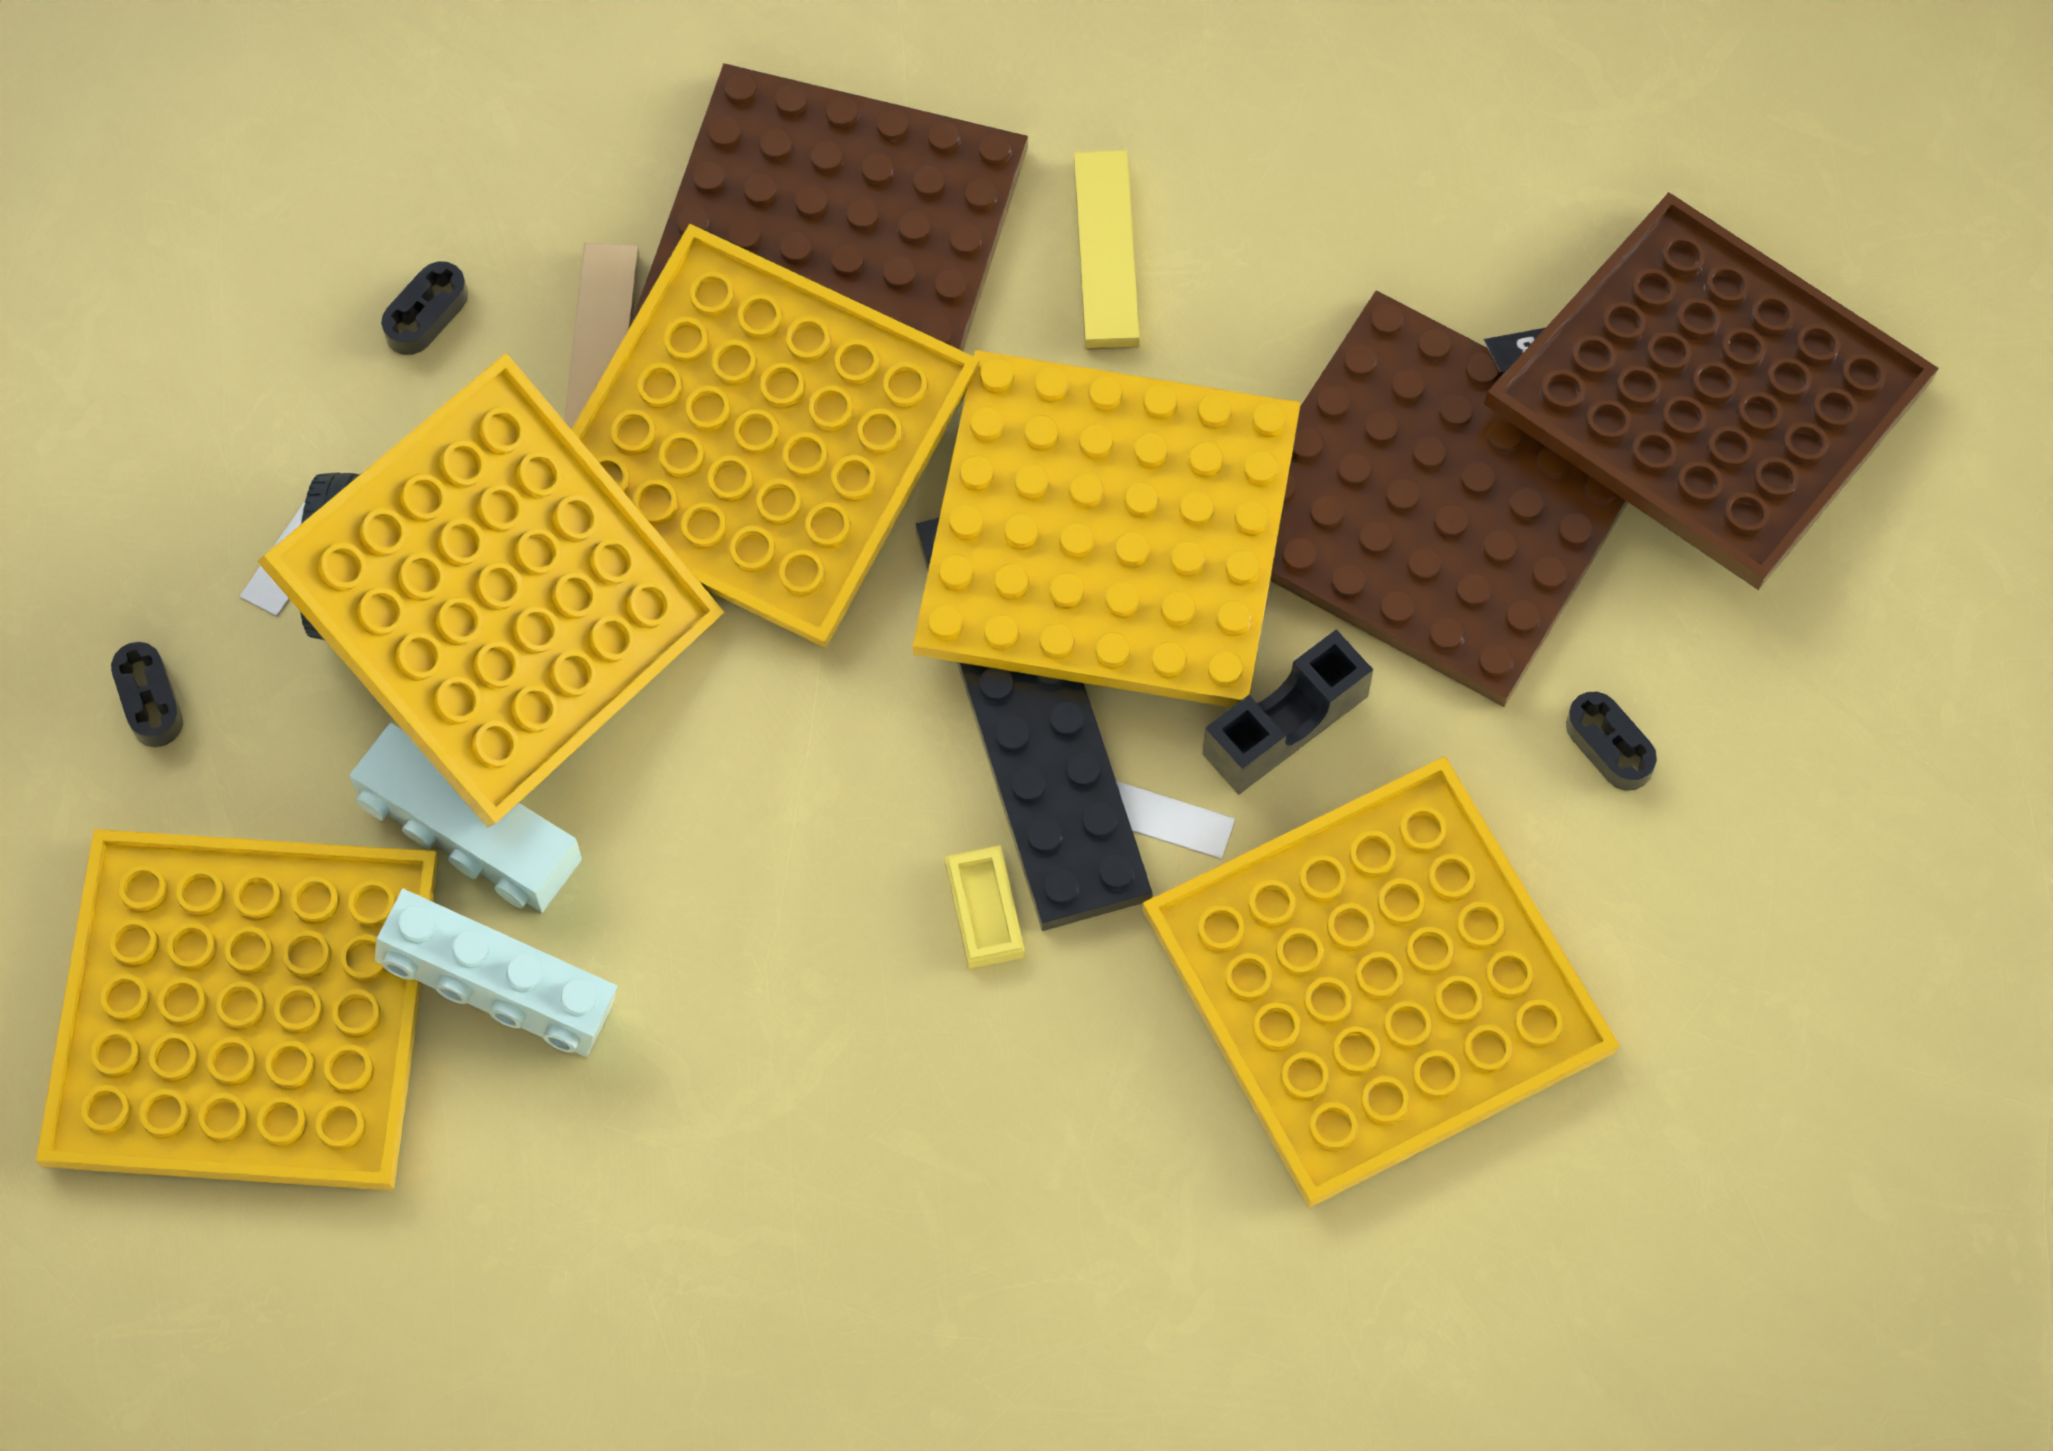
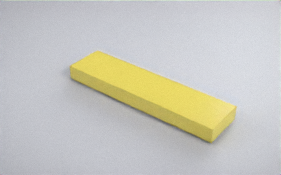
[1074,150,1140,349]

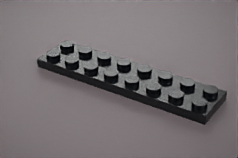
[916,517,1153,931]

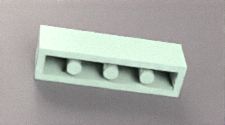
[349,723,582,913]

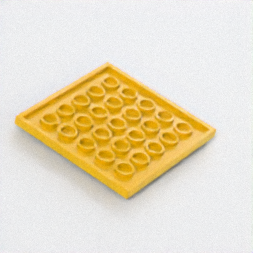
[571,224,980,648]
[912,350,1301,708]
[257,353,725,828]
[1142,756,1620,1208]
[36,829,439,1191]

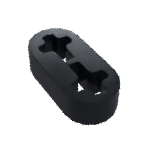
[381,261,468,355]
[111,642,183,747]
[1566,691,1657,791]

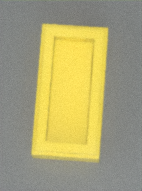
[945,845,1025,969]

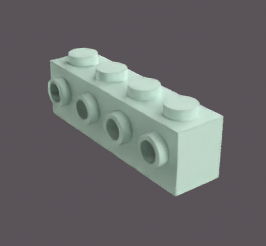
[374,888,618,1058]

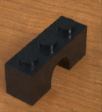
[1202,629,1374,795]

